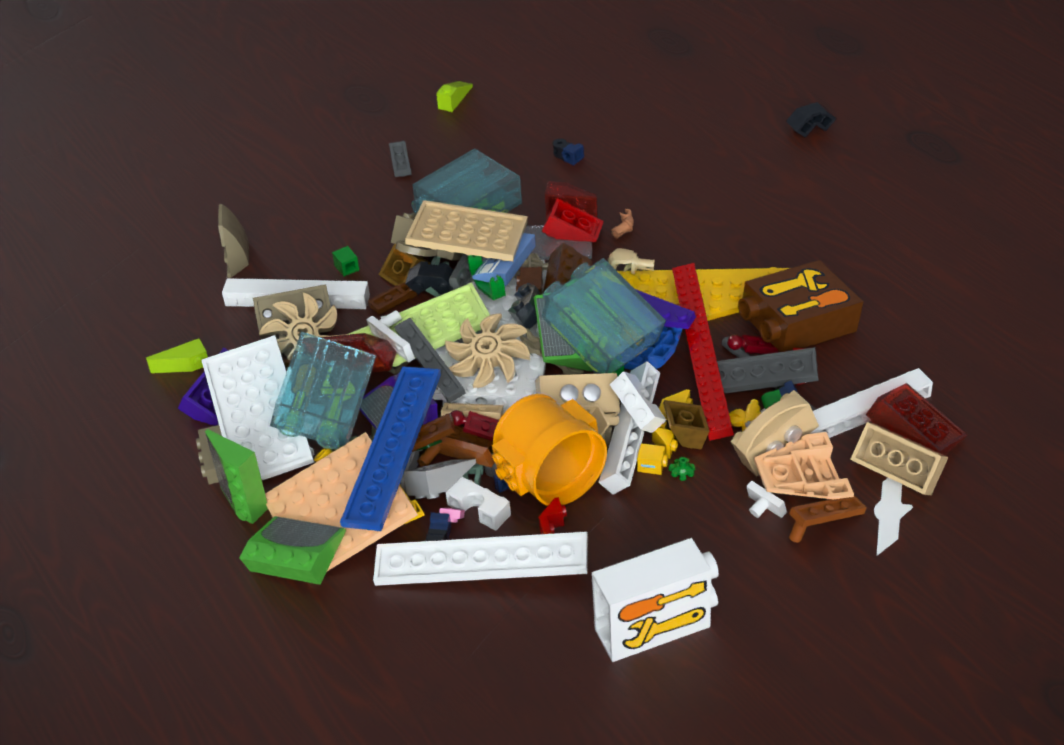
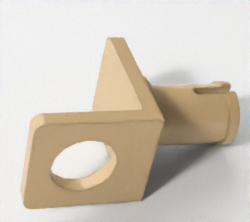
[581,404,619,436]

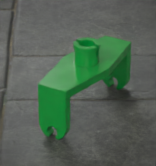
[467,255,506,300]

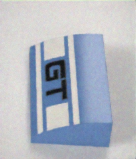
[473,233,536,286]

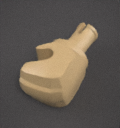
[608,248,655,276]

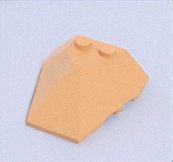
[754,432,854,499]

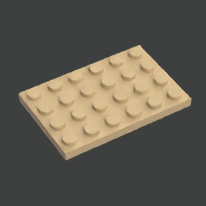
[405,200,528,261]

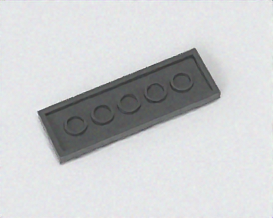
[717,347,819,393]

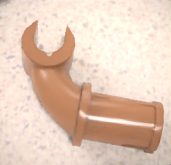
[611,209,634,239]

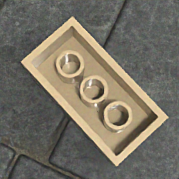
[850,422,948,495]

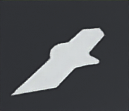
[874,478,913,555]

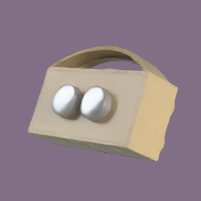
[535,373,620,417]
[731,390,819,477]

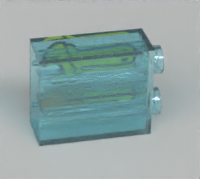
[411,148,522,213]
[541,258,666,374]
[270,332,376,449]

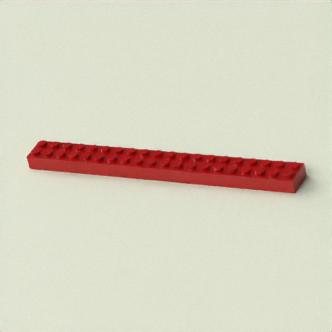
[672,263,734,441]

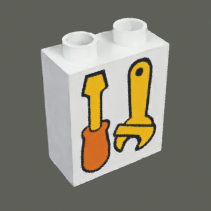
[592,538,718,662]

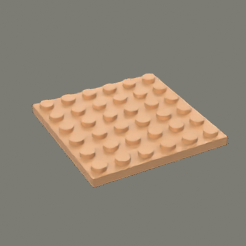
[265,432,418,571]

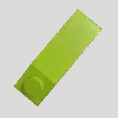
[436,81,473,112]
[146,338,208,373]

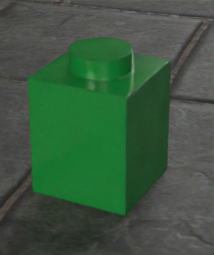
[332,246,359,277]

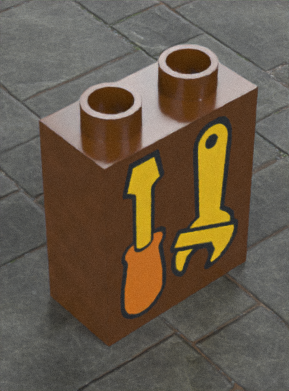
[738,260,864,352]

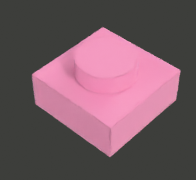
[440,507,465,522]

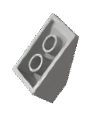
[403,459,476,499]

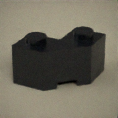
[786,102,837,138]
[405,261,454,295]
[508,283,542,329]

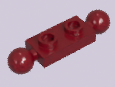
[727,335,779,354]
[450,410,499,441]

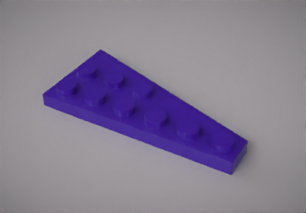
[595,279,696,329]

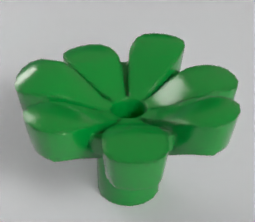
[669,457,695,481]

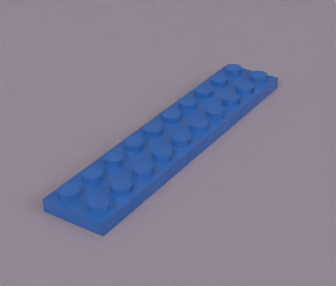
[340,366,441,531]

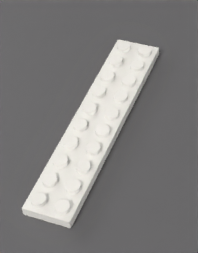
[373,532,588,586]

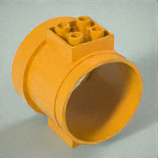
[492,394,607,506]

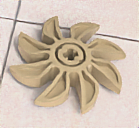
[259,293,347,367]
[445,313,530,388]

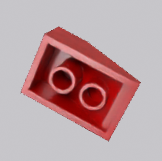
[541,198,604,242]

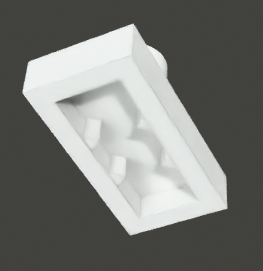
[746,481,787,518]

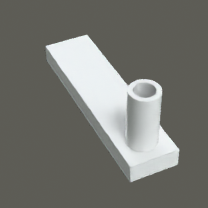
[366,310,415,362]

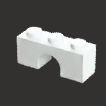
[610,371,666,433]
[446,477,511,531]

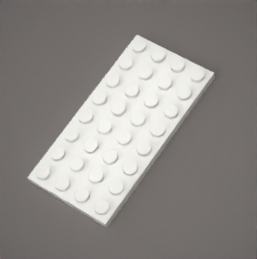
[202,335,314,480]

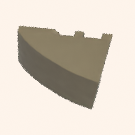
[218,204,249,278]

